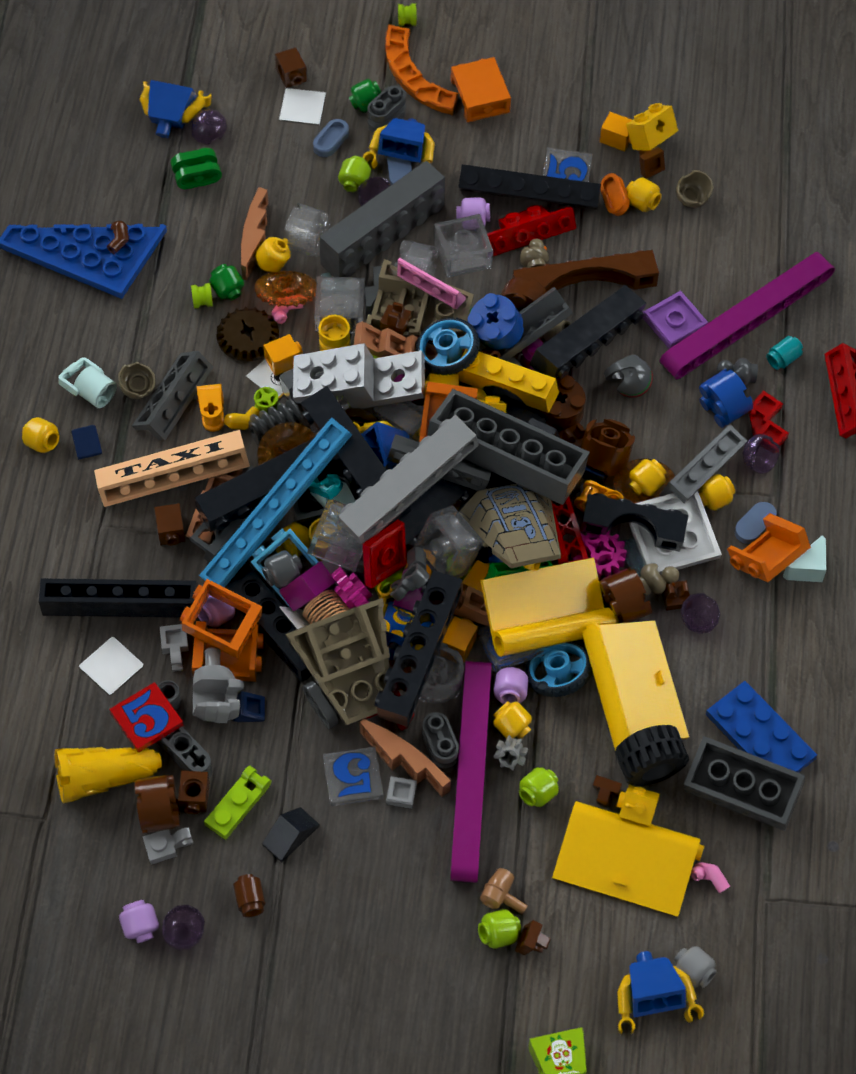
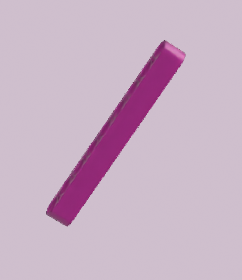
[659,252,835,380]
[450,661,492,883]

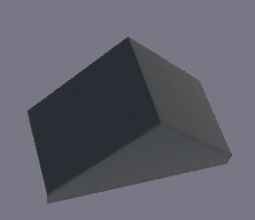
[262,807,320,863]

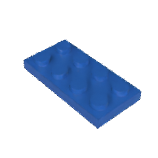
[705,681,817,773]

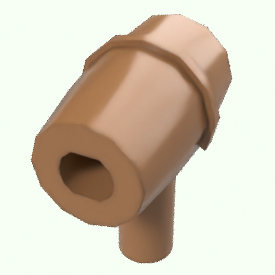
[480,868,528,915]

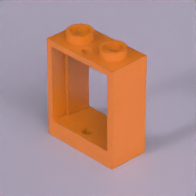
[180,579,262,659]

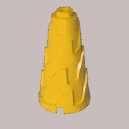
[54,747,162,803]

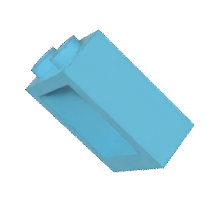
[251,528,319,607]

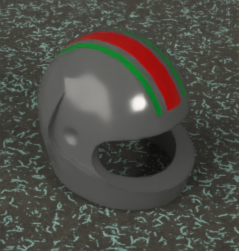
[604,355,653,398]

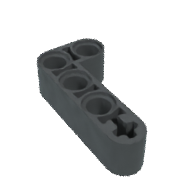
[156,680,212,778]

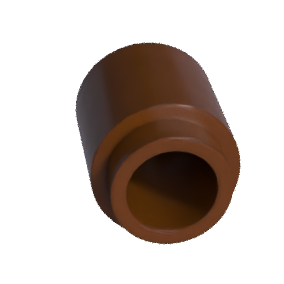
[233,874,265,917]

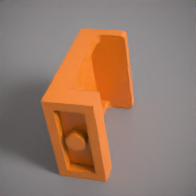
[451,57,511,122]
[419,382,478,442]
[727,513,811,583]
[192,621,264,682]

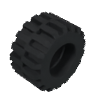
[615,725,689,786]

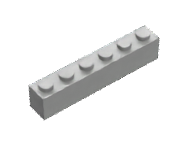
[338,415,479,547]

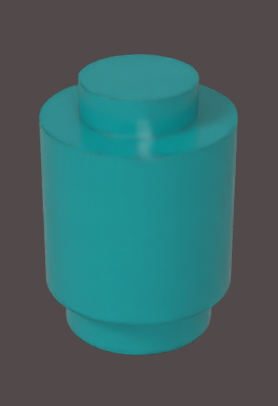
[766,336,803,370]

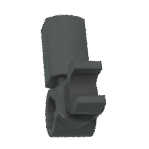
[390,546,430,601]

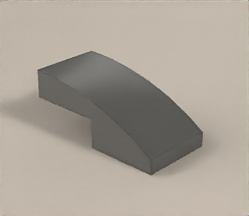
[365,266,382,320]

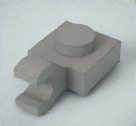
[160,624,189,672]
[143,828,193,865]

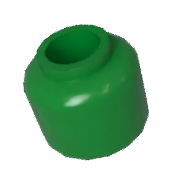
[349,79,381,113]
[209,264,245,301]

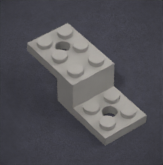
[293,343,425,409]

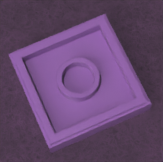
[642,291,708,349]

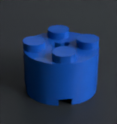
[468,293,524,351]
[699,368,753,428]

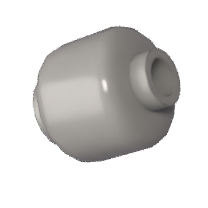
[674,946,717,988]

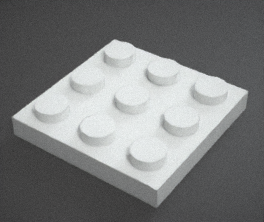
[629,491,722,574]

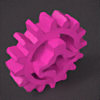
[571,530,627,580]
[331,567,372,609]

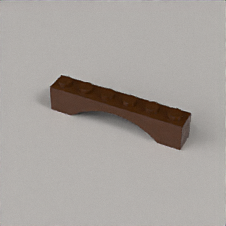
[512,250,659,291]

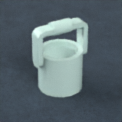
[58,357,117,408]

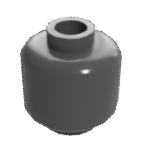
[262,550,303,589]

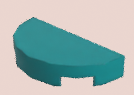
[308,474,343,500]

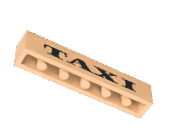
[94,430,250,507]

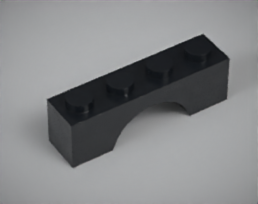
[580,493,688,552]

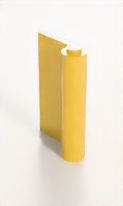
[480,558,618,657]
[582,621,689,750]
[552,801,704,917]

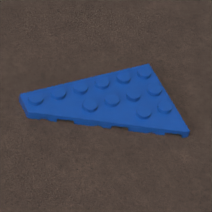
[0,224,167,299]

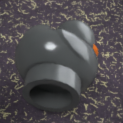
[717,358,758,386]

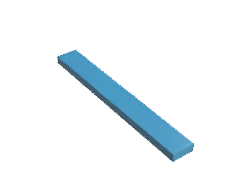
[199,417,352,587]

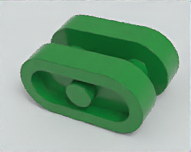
[170,148,222,189]

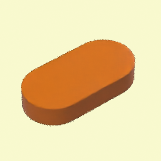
[600,173,630,216]

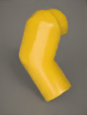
[224,406,260,430]

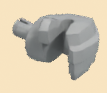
[193,648,244,723]

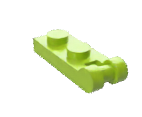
[204,765,272,840]

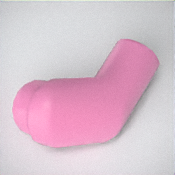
[272,297,303,324]
[690,862,730,893]

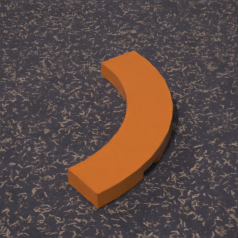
[385,25,458,115]

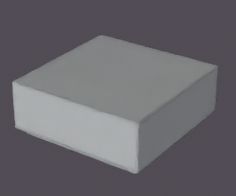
[386,776,417,809]

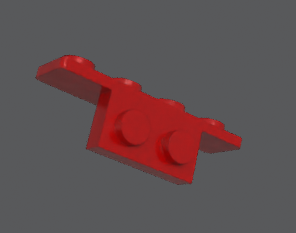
[485,205,576,257]

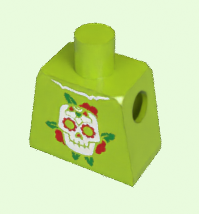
[528,1027,586,1074]

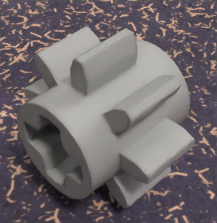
[494,735,528,771]

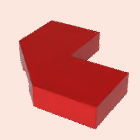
[748,391,789,453]

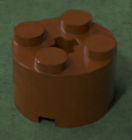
[500,277,547,312]
[535,375,586,433]
[581,419,635,476]
[599,567,652,624]
[134,775,180,834]

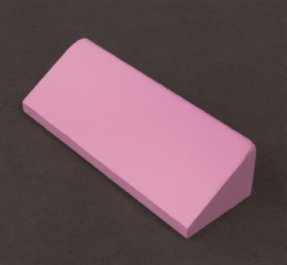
[397,258,466,309]

